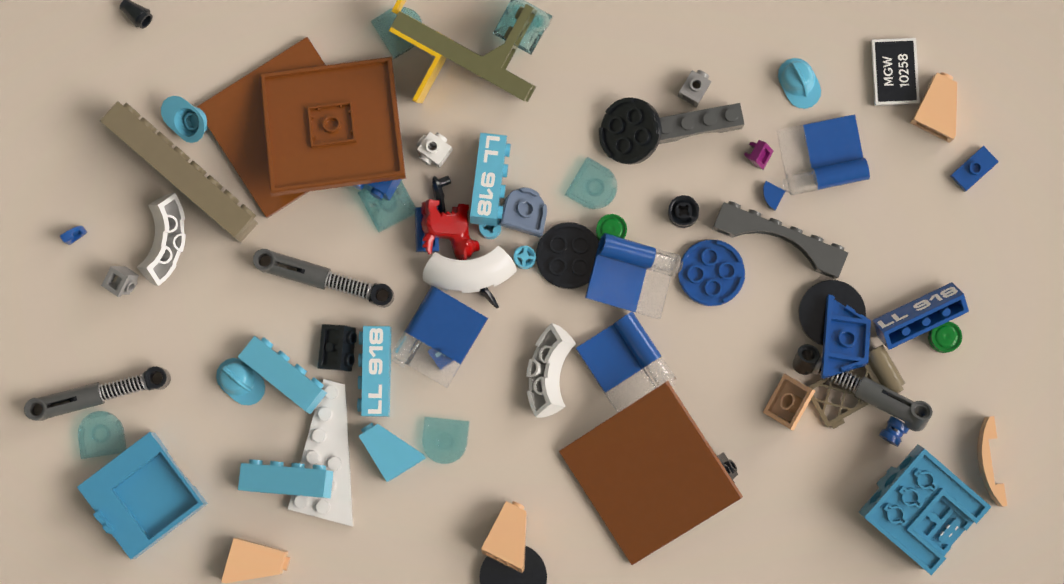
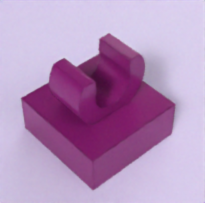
[744,140,774,170]

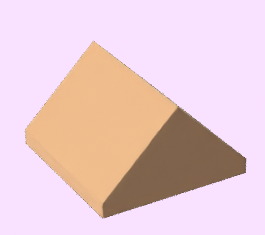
[763,373,815,431]

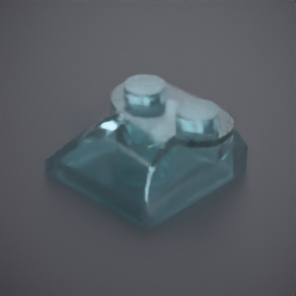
[493,0,553,55]
[358,180,416,233]

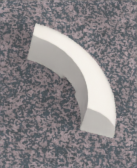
[137,193,186,286]
[423,246,517,293]
[526,323,576,418]

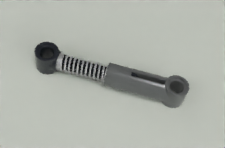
[253,249,394,308]
[792,344,933,431]
[24,366,171,421]

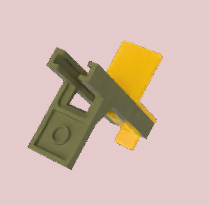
[389,0,538,104]

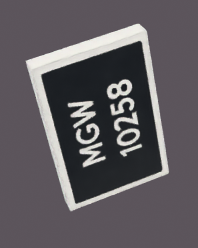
[871,38,920,106]

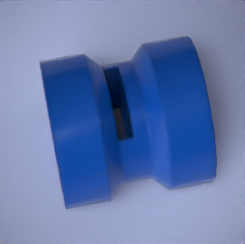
[879,416,909,447]

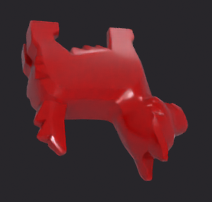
[421,199,480,260]

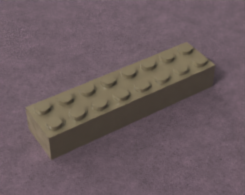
[100,101,258,243]

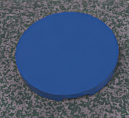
[678,240,745,306]

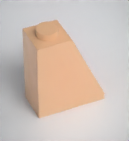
[910,72,957,143]
[481,501,527,573]
[221,537,290,583]

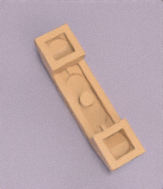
[977,416,1007,507]

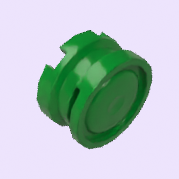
[596,214,627,241]
[928,322,962,353]

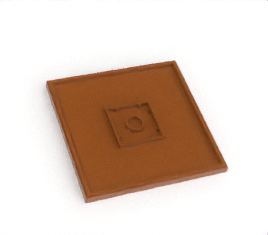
[197,37,325,218]
[260,57,406,196]
[559,381,743,565]

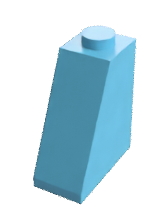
[359,423,426,482]

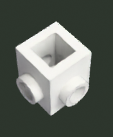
[417,132,453,168]

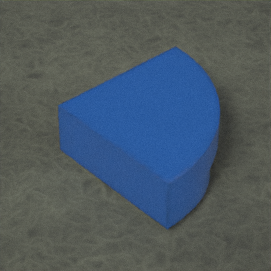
[763,181,785,211]
[60,226,87,245]

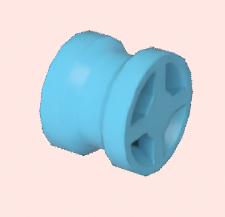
[479,219,501,239]
[514,246,536,269]

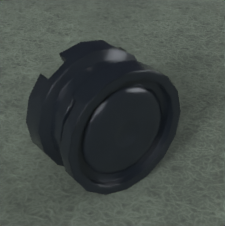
[668,195,699,228]

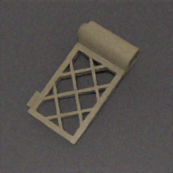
[809,345,905,429]

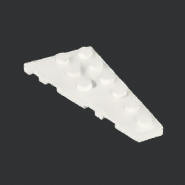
[288,379,353,527]

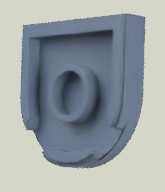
[499,187,547,237]

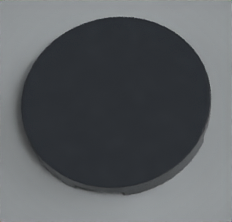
[599,97,662,165]
[536,222,599,289]
[798,280,866,346]
[479,546,547,584]

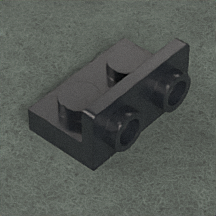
[317,324,357,372]

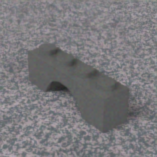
[658,103,744,145]

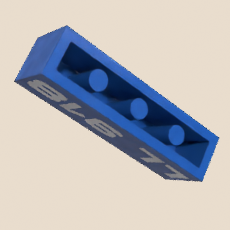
[872,282,969,350]

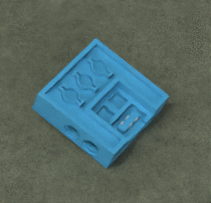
[77,432,208,560]
[859,444,991,576]

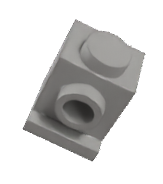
[678,70,711,107]
[101,266,139,297]

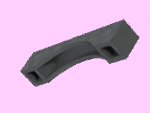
[712,201,848,280]

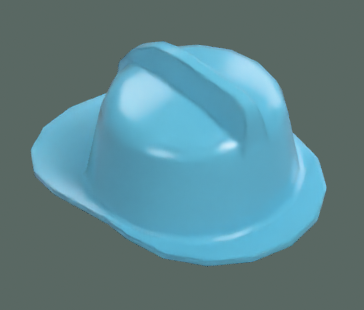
[778,58,821,109]
[161,96,208,143]
[216,358,265,406]

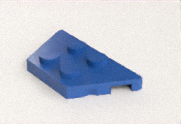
[821,294,871,379]

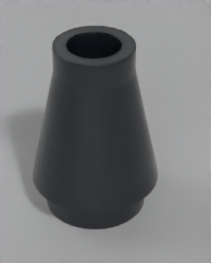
[119,0,153,29]

